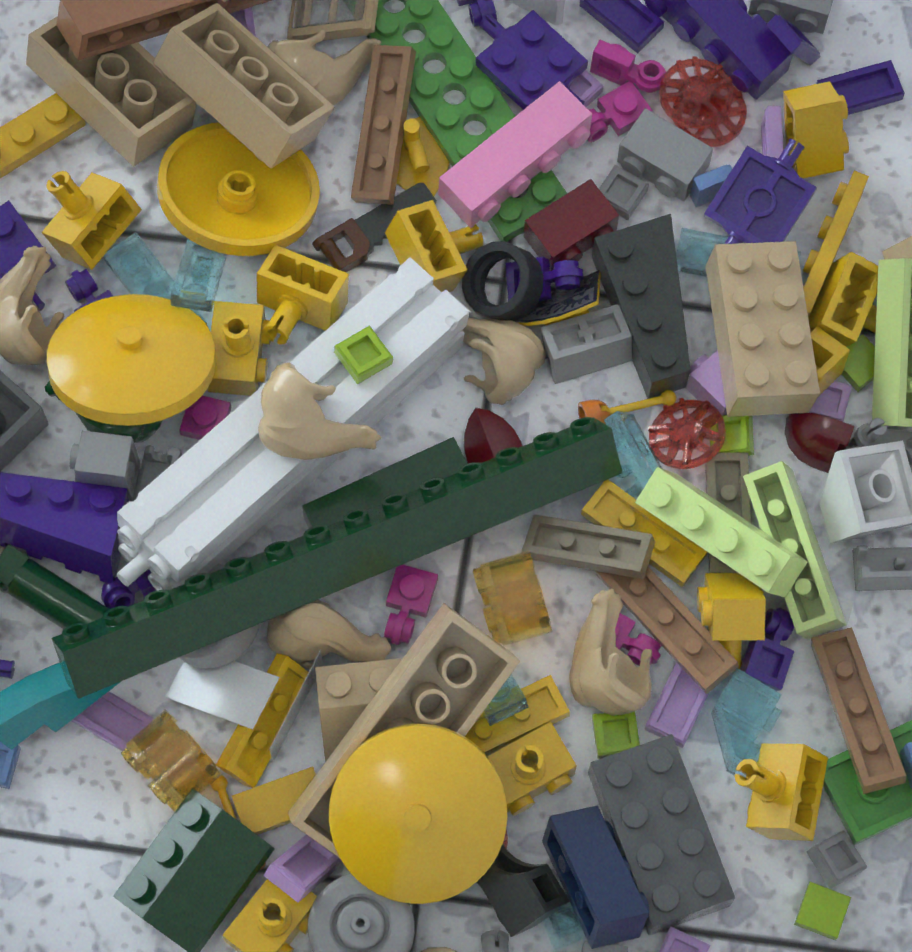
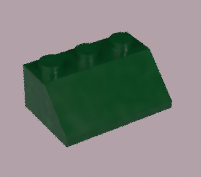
[113,788,275,952]

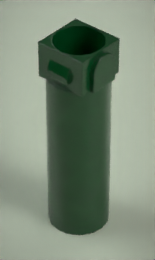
[0,544,110,629]

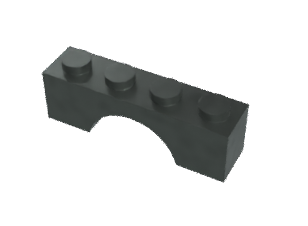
[476,844,570,937]

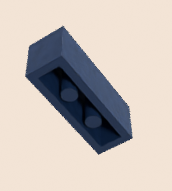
[542,805,649,949]

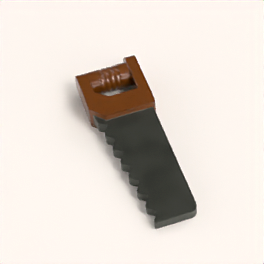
[312,182,437,272]

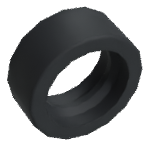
[462,241,544,321]

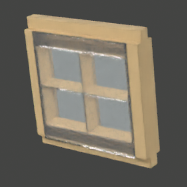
[287,0,378,41]

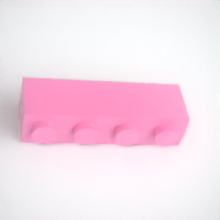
[438,81,592,228]

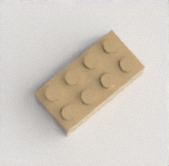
[153,3,335,168]
[26,16,197,167]
[705,241,820,417]

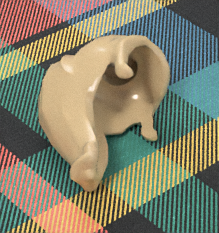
[268,29,381,105]
[0,246,65,365]
[462,317,546,405]
[258,363,381,460]
[569,588,652,716]
[267,599,391,669]

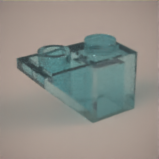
[711,668,782,775]

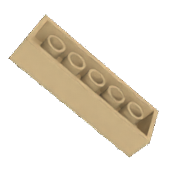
[288,603,520,858]

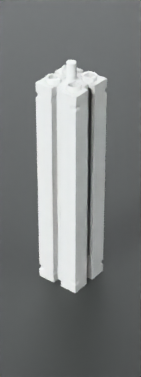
[117,258,470,590]

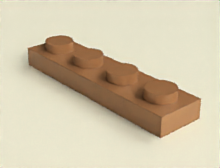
[351,45,416,205]
[595,567,739,695]
[811,627,906,794]

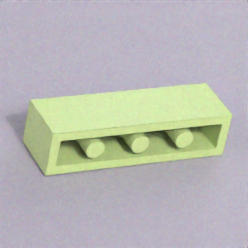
[872,258,912,427]
[743,461,847,640]
[635,467,808,597]

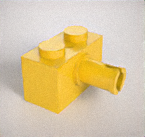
[783,81,849,179]
[41,171,142,270]
[385,200,483,292]
[257,245,349,345]
[808,251,878,347]
[207,301,271,396]
[697,573,766,671]
[487,721,577,816]
[734,743,828,841]
[222,879,317,952]

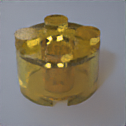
[473,550,553,646]
[121,709,222,811]

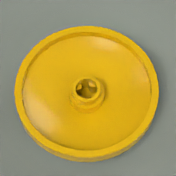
[157,122,320,256]
[47,294,216,426]
[329,724,507,904]

